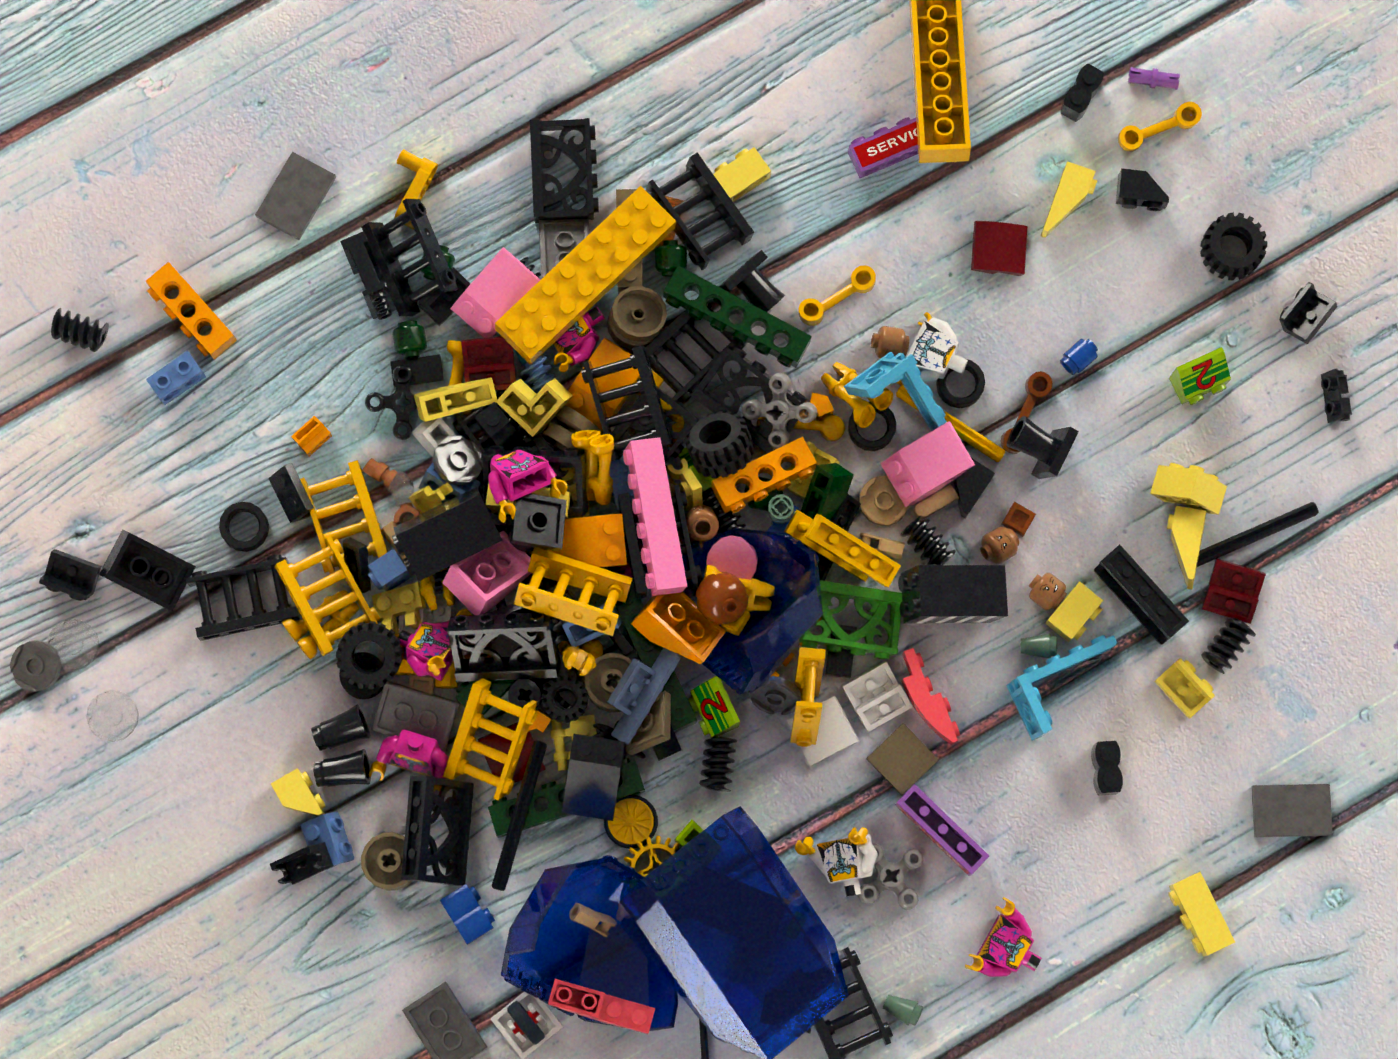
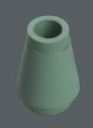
[1020,633,1057,658]
[883,995,923,1026]

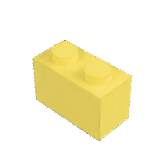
[713,147,771,202]
[1045,581,1103,643]

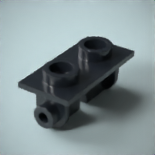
[1321,369,1352,423]

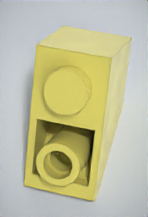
[271,768,326,816]

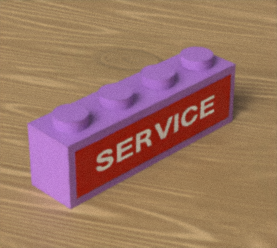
[848,117,918,179]
[895,784,989,876]

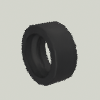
[936,359,985,408]
[848,401,896,451]
[219,502,269,552]

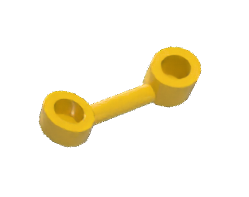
[1118,102,1202,151]
[799,265,876,326]
[756,415,845,441]

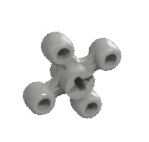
[742,373,817,449]
[858,844,923,910]

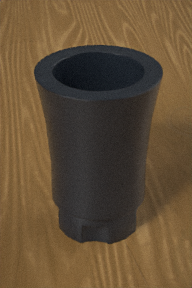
[311,704,370,751]
[313,749,371,787]

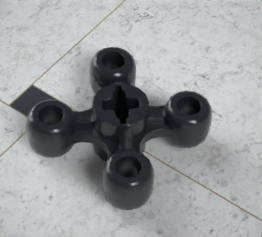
[365,364,417,440]

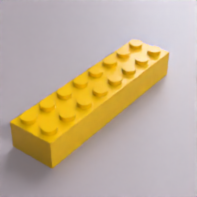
[909,0,971,163]
[495,186,676,365]

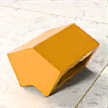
[807,392,834,421]
[291,416,332,457]
[528,709,552,733]

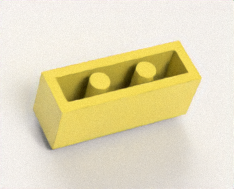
[1168,872,1235,956]

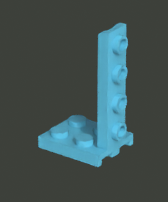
[844,352,947,431]
[1006,635,1117,741]

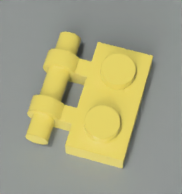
[550,714,597,771]

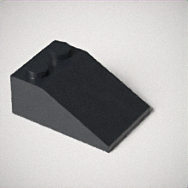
[99,529,196,611]
[562,734,625,821]

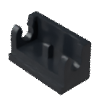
[418,267,470,326]
[270,842,333,885]

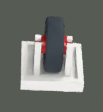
[491,986,563,1059]

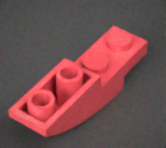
[901,648,960,745]
[548,979,655,1034]

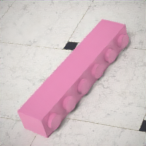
[623,438,687,596]

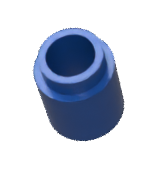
[1060,339,1098,375]

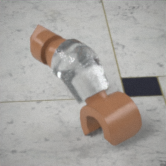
[362,458,420,524]

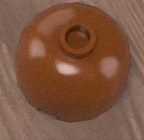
[696,572,748,624]

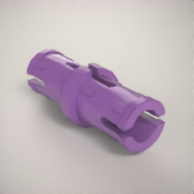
[1128,67,1180,90]

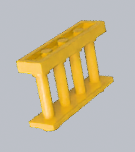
[300,460,388,574]
[784,510,901,588]
[275,536,380,656]
[514,547,633,636]
[790,647,826,747]
[443,678,537,800]

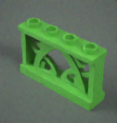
[795,578,902,659]

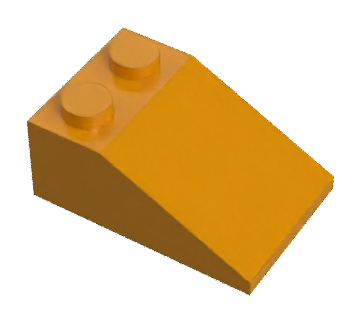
[565,338,640,431]
[546,513,627,568]
[631,592,726,664]

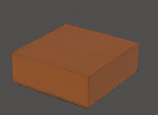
[1001,501,1036,537]

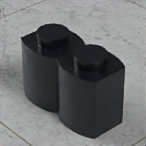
[1061,64,1103,122]
[1091,741,1123,796]

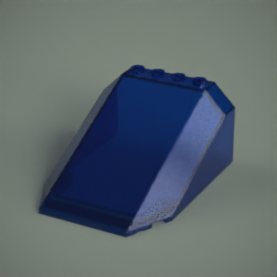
[616,806,849,1059]

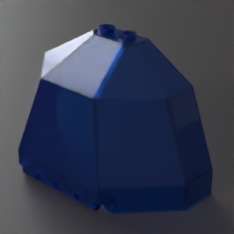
[643,528,823,694]
[501,855,678,1031]

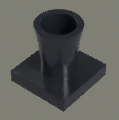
[719,250,785,312]
[1007,416,1079,479]
[508,493,567,552]

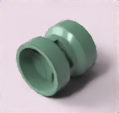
[768,494,794,524]

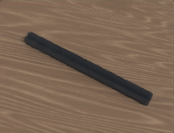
[1178,502,1319,569]
[492,740,547,891]

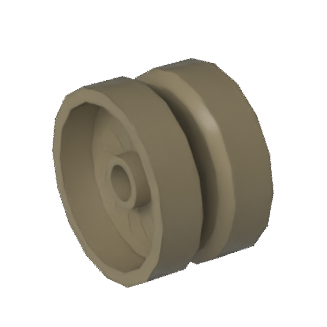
[607,286,667,350]
[542,406,604,464]
[585,653,632,713]
[361,832,413,891]

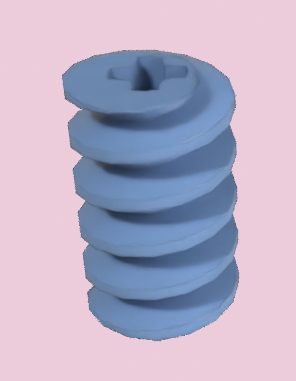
[519,355,556,394]

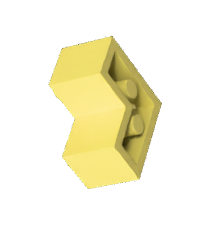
[496,378,573,437]
[1150,463,1227,515]

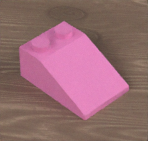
[450,247,541,338]
[880,421,975,507]
[442,531,531,616]

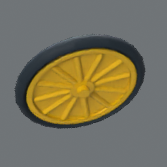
[604,795,658,849]

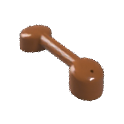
[1000,371,1053,454]

